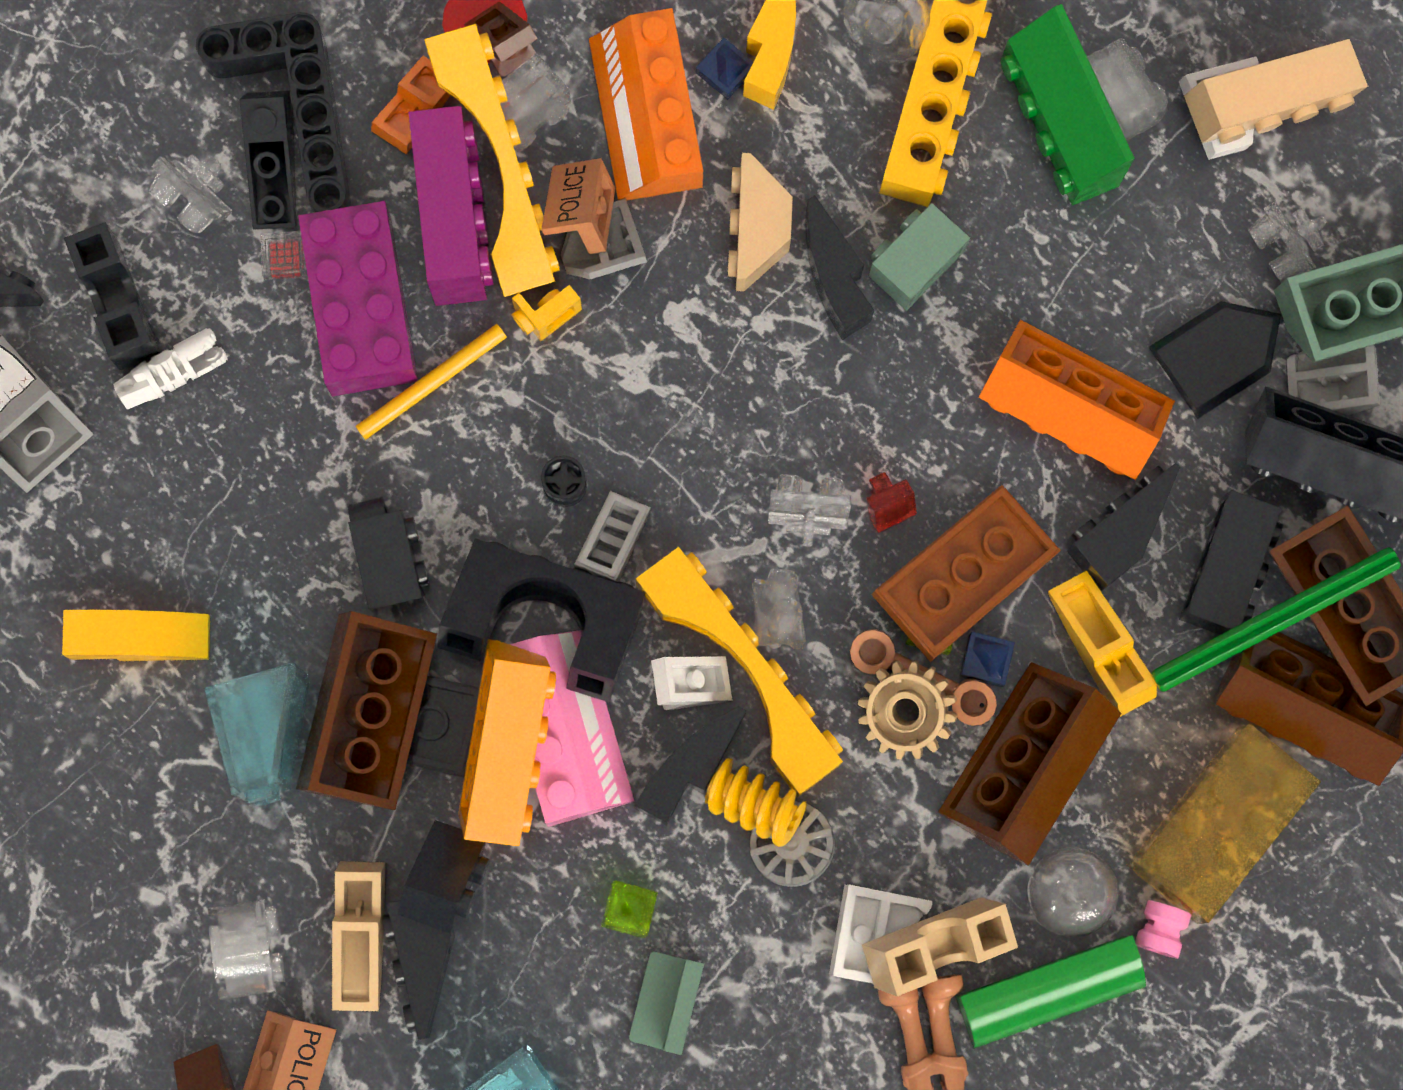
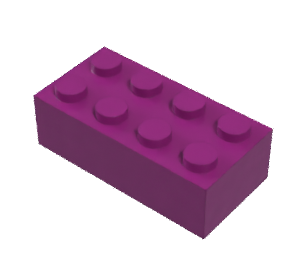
[408,106,494,306]
[298,201,418,397]

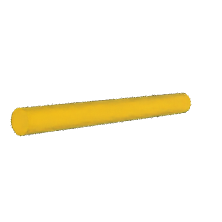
[355,324,507,440]

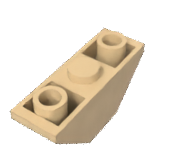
[728,153,793,291]

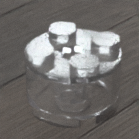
[208,899,286,1000]

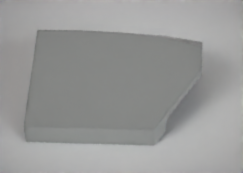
[561,198,647,279]
[1287,345,1380,416]

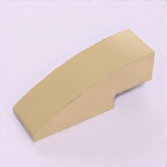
[332,861,385,1011]

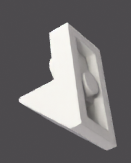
[651,656,732,710]

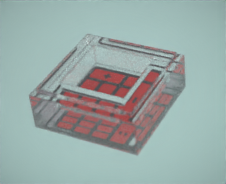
[260,231,308,280]

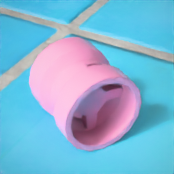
[1135,900,1192,959]

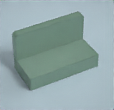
[629,952,704,1055]

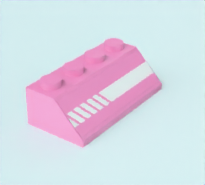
[510,630,635,827]

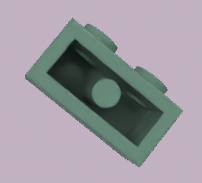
[869,203,970,311]

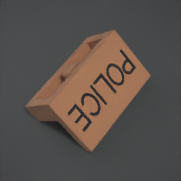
[541,158,616,254]
[243,1010,336,1090]

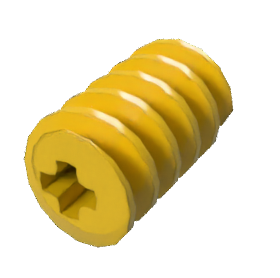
[705,757,807,847]

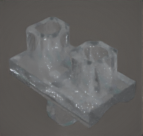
[148,155,232,233]
[1247,201,1327,283]
[768,474,851,546]
[751,568,806,650]

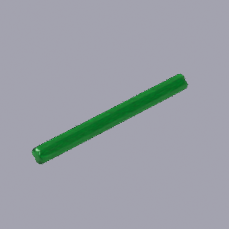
[1151,547,1401,692]

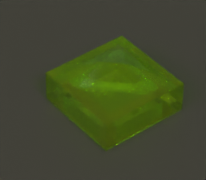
[601,880,658,938]

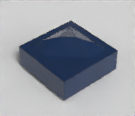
[696,38,753,100]
[960,632,1015,687]

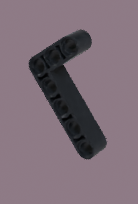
[196,12,351,213]

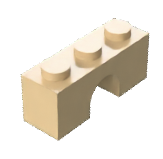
[862,897,1018,996]

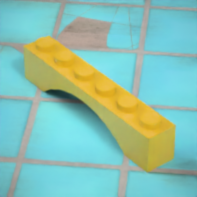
[424,24,560,297]
[636,547,843,798]

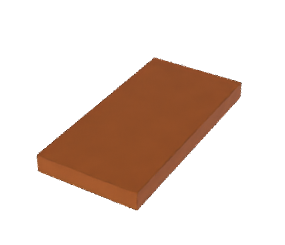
[871,485,1061,662]

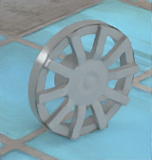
[750,801,835,887]

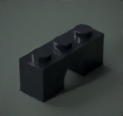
[64,222,161,371]

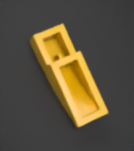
[743,0,796,110]
[1048,571,1157,717]
[62,610,210,661]

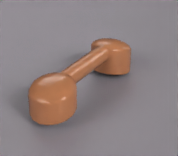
[850,629,997,726]

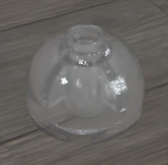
[843,0,931,65]
[1027,846,1119,938]

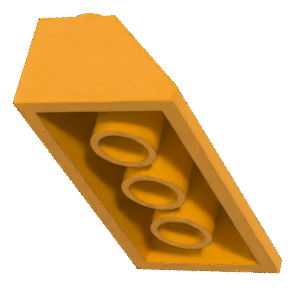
[458,639,556,846]

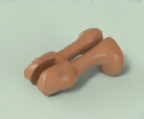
[878,974,969,1090]

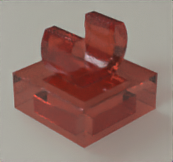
[866,472,917,533]

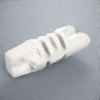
[113,328,228,409]

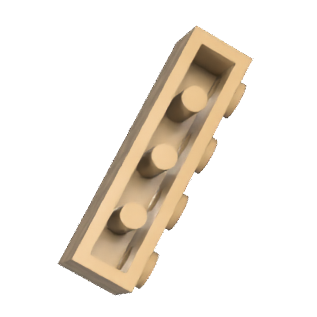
[1184,39,1368,144]

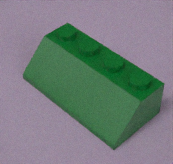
[1001,4,1135,206]

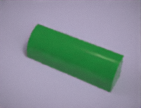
[955,935,1146,1049]

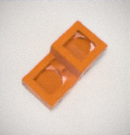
[371,55,450,154]

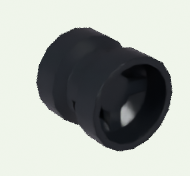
[541,455,587,508]

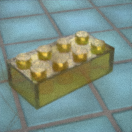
[1127,723,1321,924]

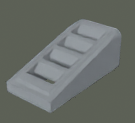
[574,491,651,582]

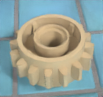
[858,660,957,760]

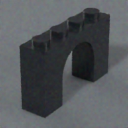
[437,538,646,703]

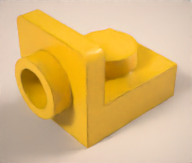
[511,285,582,341]

